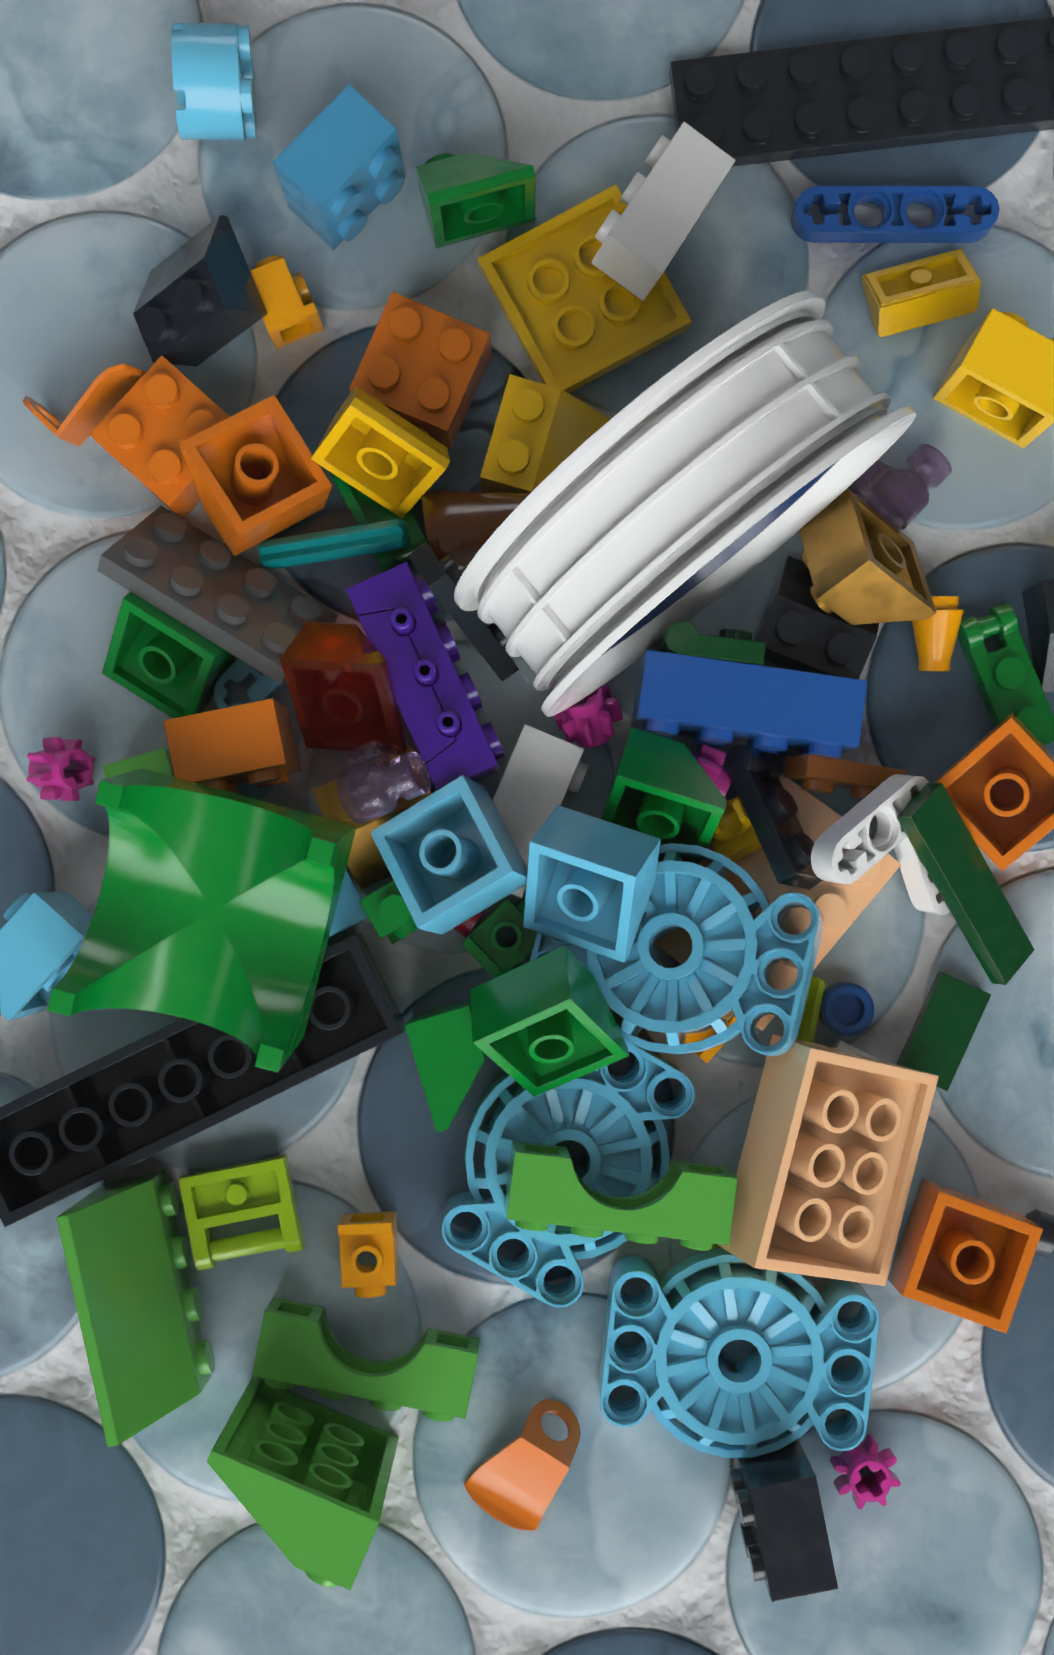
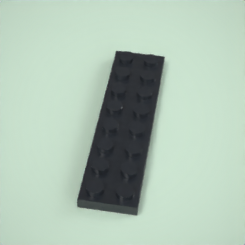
[669,17,1054,167]

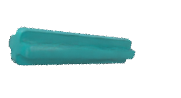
[258,519,410,569]

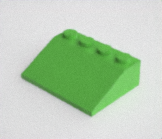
[56,1170,215,1448]
[206,1376,399,1591]

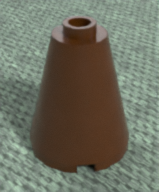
[422,490,530,573]

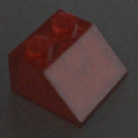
[279,622,408,756]

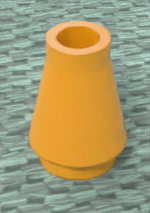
[911,596,964,671]

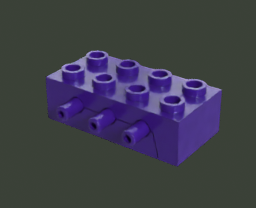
[346,562,505,791]

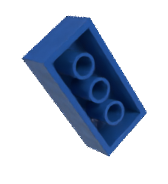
[631,650,868,759]

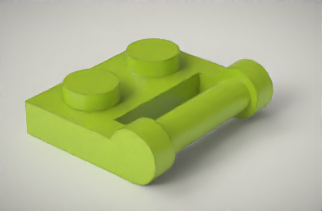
[178,1154,305,1271]

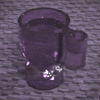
[848,444,952,530]
[337,741,431,824]

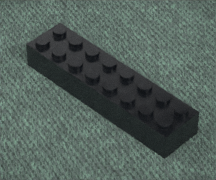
[0,933,405,1227]

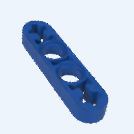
[791,186,1000,243]

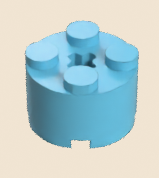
[171,23,256,140]

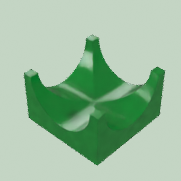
[47,768,357,1073]

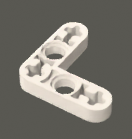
[811,774,951,915]

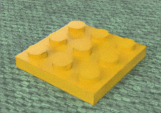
[477,184,692,393]

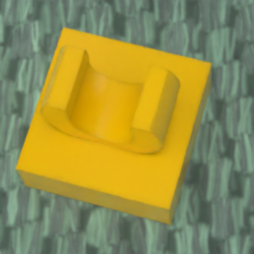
[711,796,762,863]

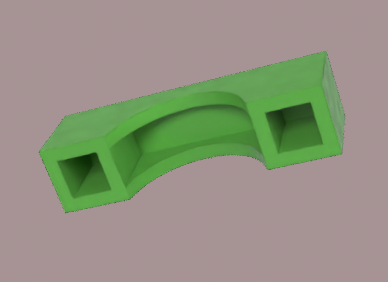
[504,1141,738,1251]
[251,1297,480,1422]

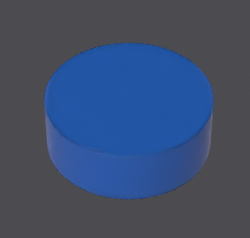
[819,982,874,1036]

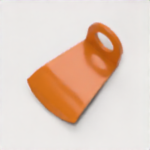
[22,363,146,447]
[464,1399,581,1531]

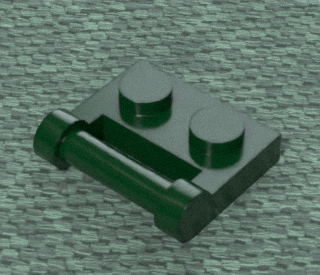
[657,621,766,666]

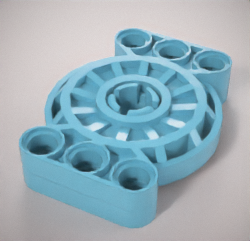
[530,843,823,1056]
[442,1041,695,1308]
[598,1247,879,1458]

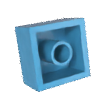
[273,84,405,251]

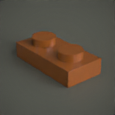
[784,754,907,800]

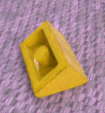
[861,248,981,337]

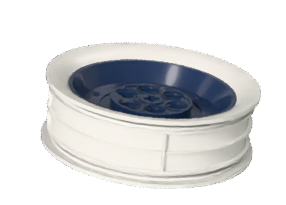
[454,290,916,717]

